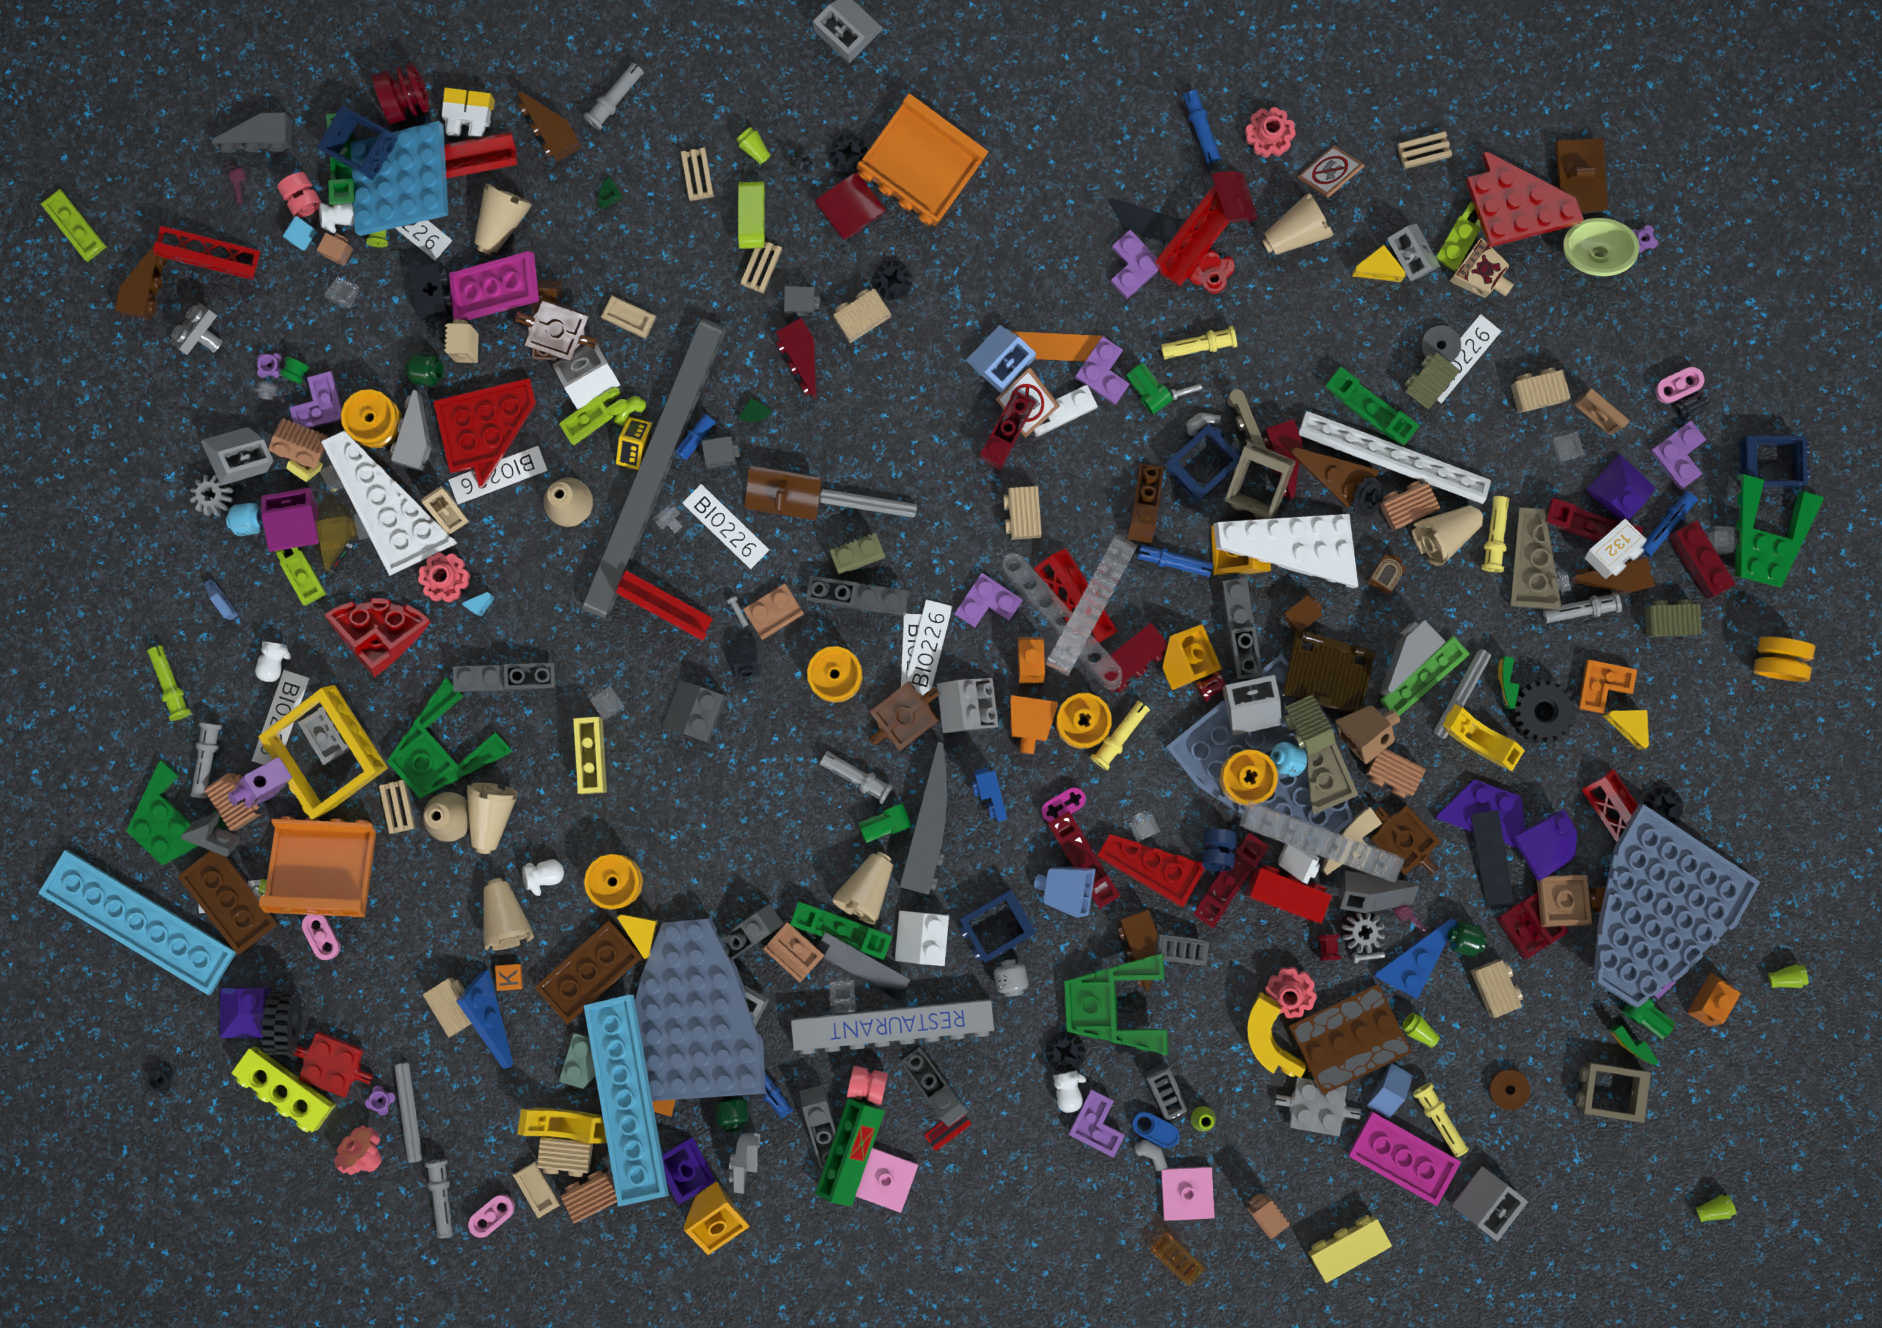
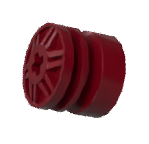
[372,62,430,125]

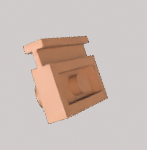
[743,584,804,640]
[763,922,825,982]

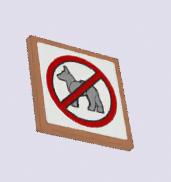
[1298,145,1364,198]
[996,368,1060,437]

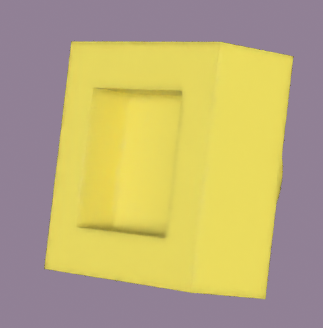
[286,460,323,482]

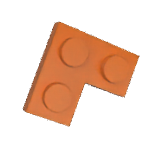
[1577,660,1637,714]

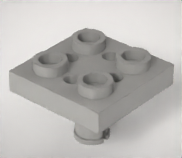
[170,303,222,355]

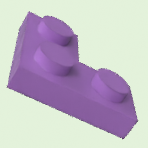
[1110,230,1159,299]
[1075,337,1129,405]
[290,371,343,429]
[1650,421,1706,490]
[955,573,1023,628]
[1068,1089,1125,1158]

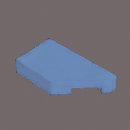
[204,579,238,620]

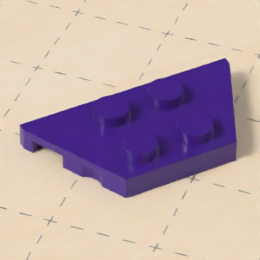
[1434,780,1525,849]

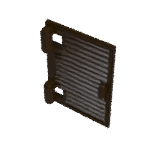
[1281,630,1376,714]

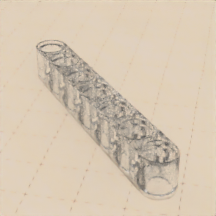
[1046,534,1138,676]
[1002,553,1123,690]
[1239,801,1405,883]

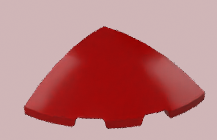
[325,598,431,678]

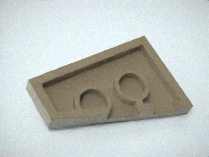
[1305,743,1358,815]

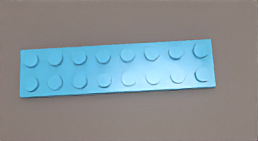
[39,850,236,995]
[584,995,669,1206]

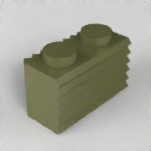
[1405,352,1460,410]
[830,533,885,575]
[1644,600,1702,637]
[1283,695,1336,755]

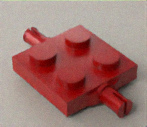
[293,1032,374,1098]

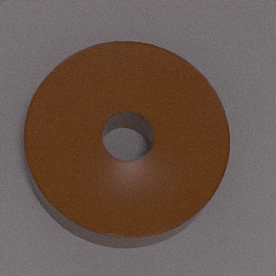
[1488,1069,1530,1110]

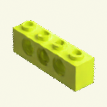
[232,1047,336,1132]

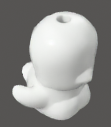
[319,203,355,233]
[255,641,292,682]
[522,859,564,896]
[1053,1071,1086,1113]

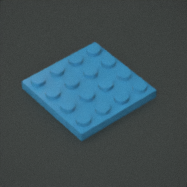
[351,121,448,236]

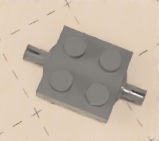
[1275,1077,1361,1136]

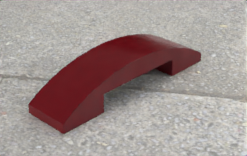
[1545,498,1643,542]
[1047,810,1120,909]
[1192,833,1270,929]

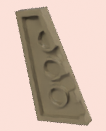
[1511,508,1562,610]

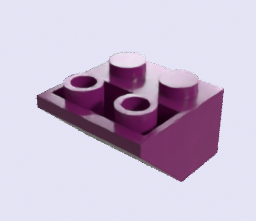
[261,487,319,552]

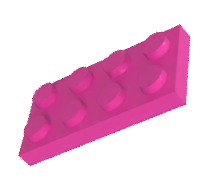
[449,251,539,321]
[1348,1111,1461,1206]

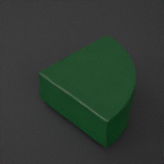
[598,176,623,210]
[738,398,773,423]

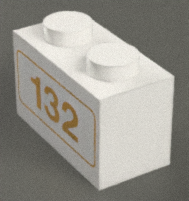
[1585,519,1646,579]

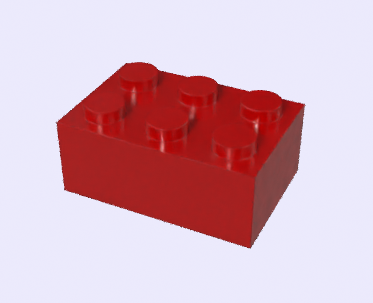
[1244,865,1332,924]

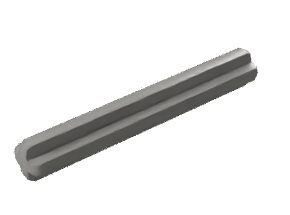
[820,489,917,518]
[1434,649,1491,739]
[394,1062,422,1163]

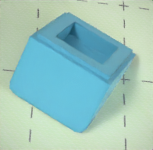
[283,216,316,251]
[462,592,495,616]

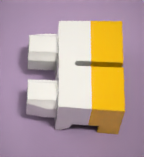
[442,88,495,139]

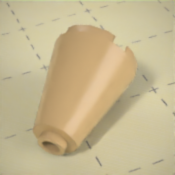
[474,183,532,255]
[1262,193,1333,255]
[543,478,593,527]
[1412,506,1483,566]
[467,783,518,854]
[423,792,470,842]
[832,852,893,924]
[483,878,534,950]

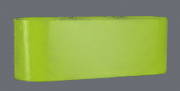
[738,181,765,249]

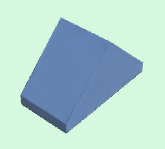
[1366,1063,1413,1119]

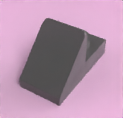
[181,812,240,857]

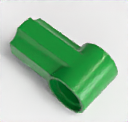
[1126,363,1173,415]
[859,803,912,843]
[1621,998,1675,1040]

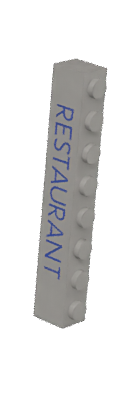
[791,999,994,1054]

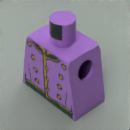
[228,757,292,808]

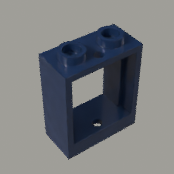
[317,105,398,181]
[1164,424,1242,503]
[1739,436,1810,488]
[958,889,1036,963]

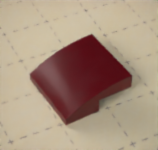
[1212,171,1258,223]
[815,172,886,241]
[1496,891,1569,960]

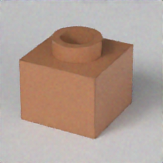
[317,233,353,266]

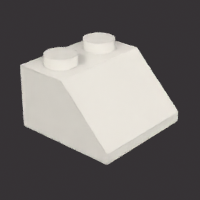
[552,343,620,409]
[895,911,949,966]

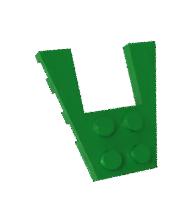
[1735,474,1824,588]
[387,677,513,799]
[1064,953,1169,1055]

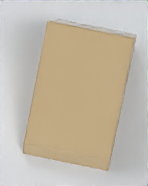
[421,486,469,535]

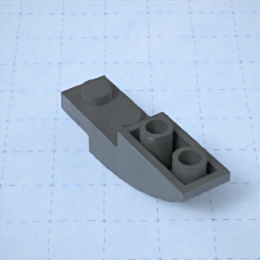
[806,576,909,616]
[1221,578,1262,679]
[452,663,555,692]

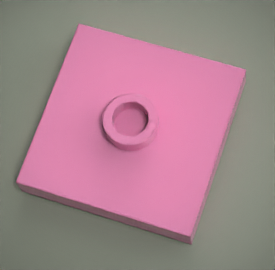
[856,1147,918,1213]
[1161,1166,1215,1221]

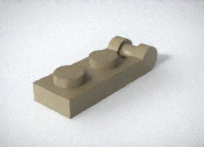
[1227,389,1266,448]

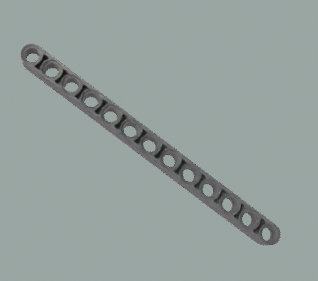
[583,318,726,619]

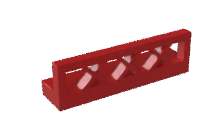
[444,132,518,179]
[1155,185,1229,286]
[153,226,260,280]
[1034,548,1118,652]
[614,570,713,640]
[1582,769,1638,842]

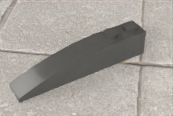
[900,742,947,894]

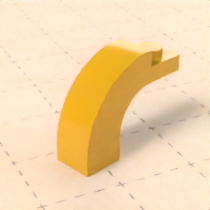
[1443,704,1525,771]
[1248,992,1306,1078]
[517,1107,607,1143]

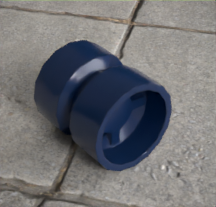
[1201,829,1237,871]

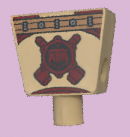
[1450,238,1514,298]

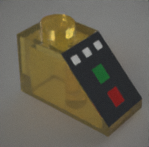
[316,516,357,572]

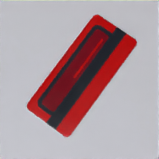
[925,1115,971,1151]

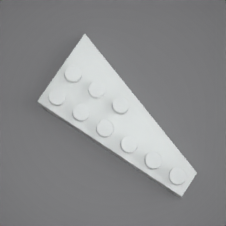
[321,431,457,576]
[1213,514,1358,588]

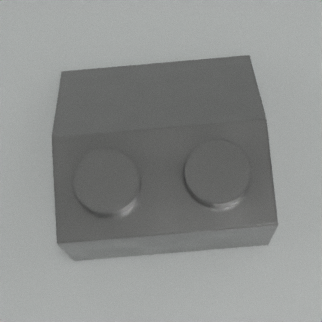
[663,680,727,743]

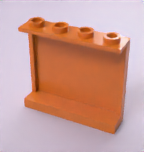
[856,93,989,227]
[259,816,377,917]

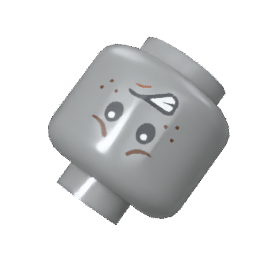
[994,959,1028,997]

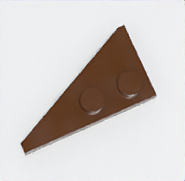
[1288,447,1379,508]

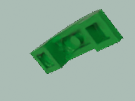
[326,113,356,205]
[1325,367,1420,445]
[790,902,892,960]

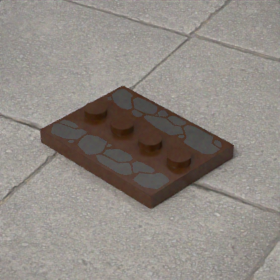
[1288,984,1412,1095]

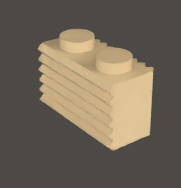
[833,288,891,343]
[444,320,479,363]
[1511,368,1571,413]
[1004,486,1041,540]
[1471,959,1523,1018]
[423,978,471,1038]
[537,1136,593,1177]

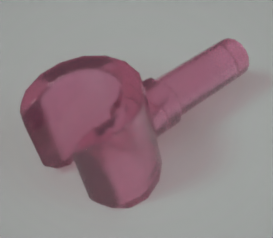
[229,168,247,204]
[1394,906,1427,933]

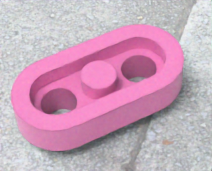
[1655,367,1704,403]
[302,915,340,960]
[468,1194,515,1238]

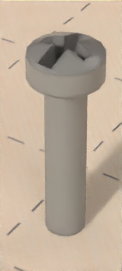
[1170,384,1202,400]
[727,596,749,627]
[1352,952,1385,964]

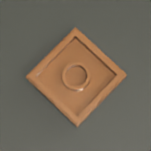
[1574,388,1630,435]
[1537,875,1592,927]

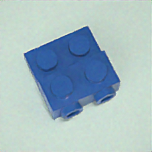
[972,767,1007,822]

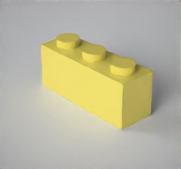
[574,717,607,794]
[1308,1215,1392,1283]

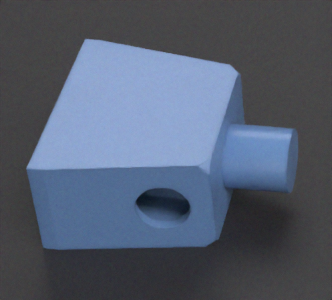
[1034,867,1096,918]

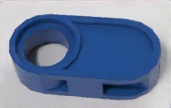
[1132,1111,1180,1148]

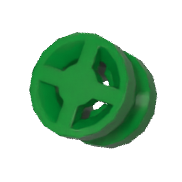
[278,356,309,385]

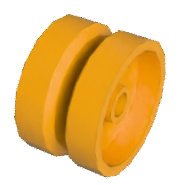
[341,389,402,449]
[1753,637,1815,682]
[807,646,863,703]
[1056,693,1112,749]
[1219,750,1278,805]
[584,854,643,910]

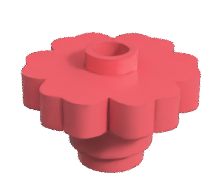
[1245,107,1296,158]
[418,552,470,603]
[1266,966,1317,1019]
[334,1125,382,1175]

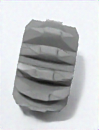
[190,474,233,516]
[1342,912,1385,953]

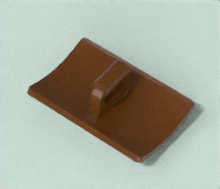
[1555,138,1608,213]
[744,466,822,520]

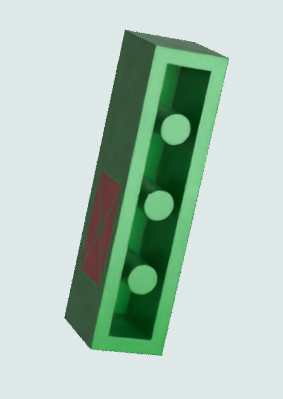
[815,1098,885,1207]

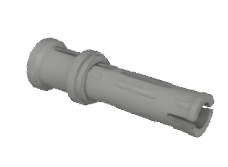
[583,63,644,130]
[1543,591,1622,624]
[190,722,222,799]
[820,751,894,804]
[425,1159,453,1238]

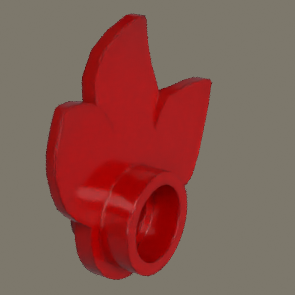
[1188,249,1235,294]

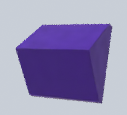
[662,1137,716,1205]

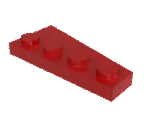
[1096,834,1205,908]

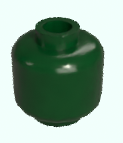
[405,353,444,386]
[1447,921,1487,957]
[715,1095,749,1132]

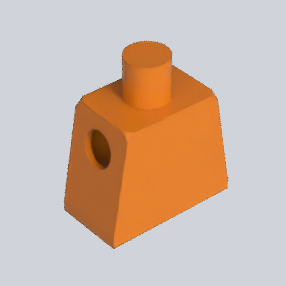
[1017,636,1045,684]
[1010,695,1058,754]
[1687,973,1741,1026]

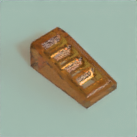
[1150,1232,1206,1287]

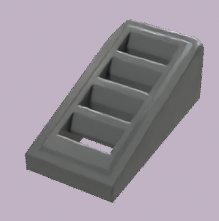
[1155,934,1209,965]
[1143,1062,1189,1121]

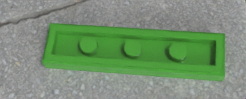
[1378,636,1470,716]

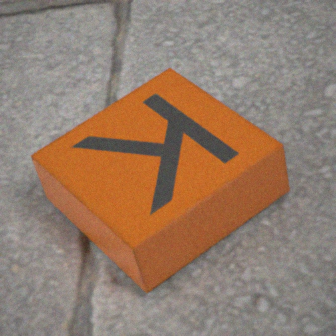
[495,964,523,991]

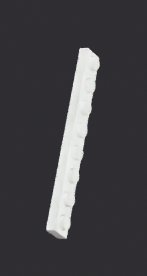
[1299,411,1491,504]

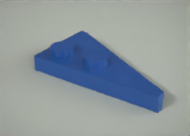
[1373,918,1457,999]
[456,970,513,1069]

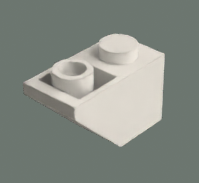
[1279,837,1320,884]

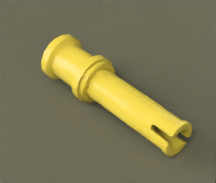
[1161,326,1237,360]
[1481,496,1509,572]
[1090,701,1150,771]
[1413,1083,1468,1157]

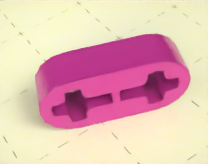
[1041,788,1086,822]

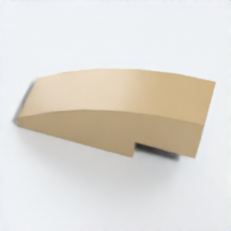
[1321,807,1382,875]

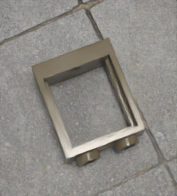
[1225,442,1296,520]
[1576,1061,1651,1123]

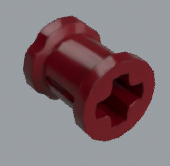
[1196,671,1226,702]
[1317,934,1341,961]

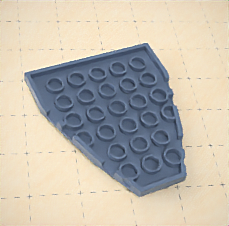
[1165,654,1353,850]
[1593,804,1760,1008]
[635,919,766,1101]

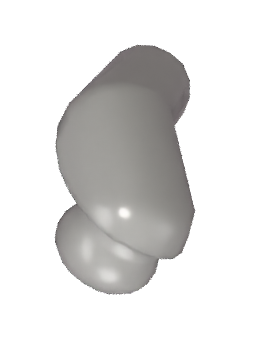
[1186,412,1221,436]
[1135,1140,1168,1171]

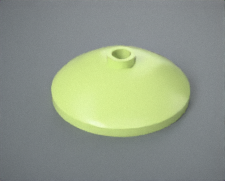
[1563,218,1639,276]

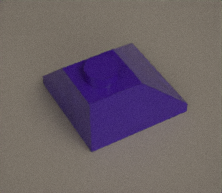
[1586,454,1656,521]
[1513,809,1577,881]
[220,987,272,1038]

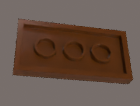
[177,850,280,955]
[534,920,643,1025]

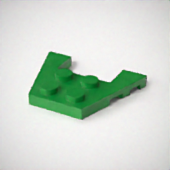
[126,761,229,865]

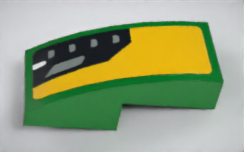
[1498,656,1520,710]
[1608,1024,1659,1065]

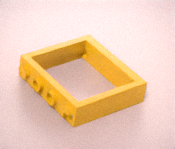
[258,685,388,820]

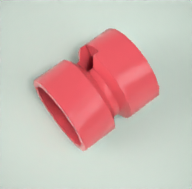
[277,172,322,218]
[847,1065,888,1105]

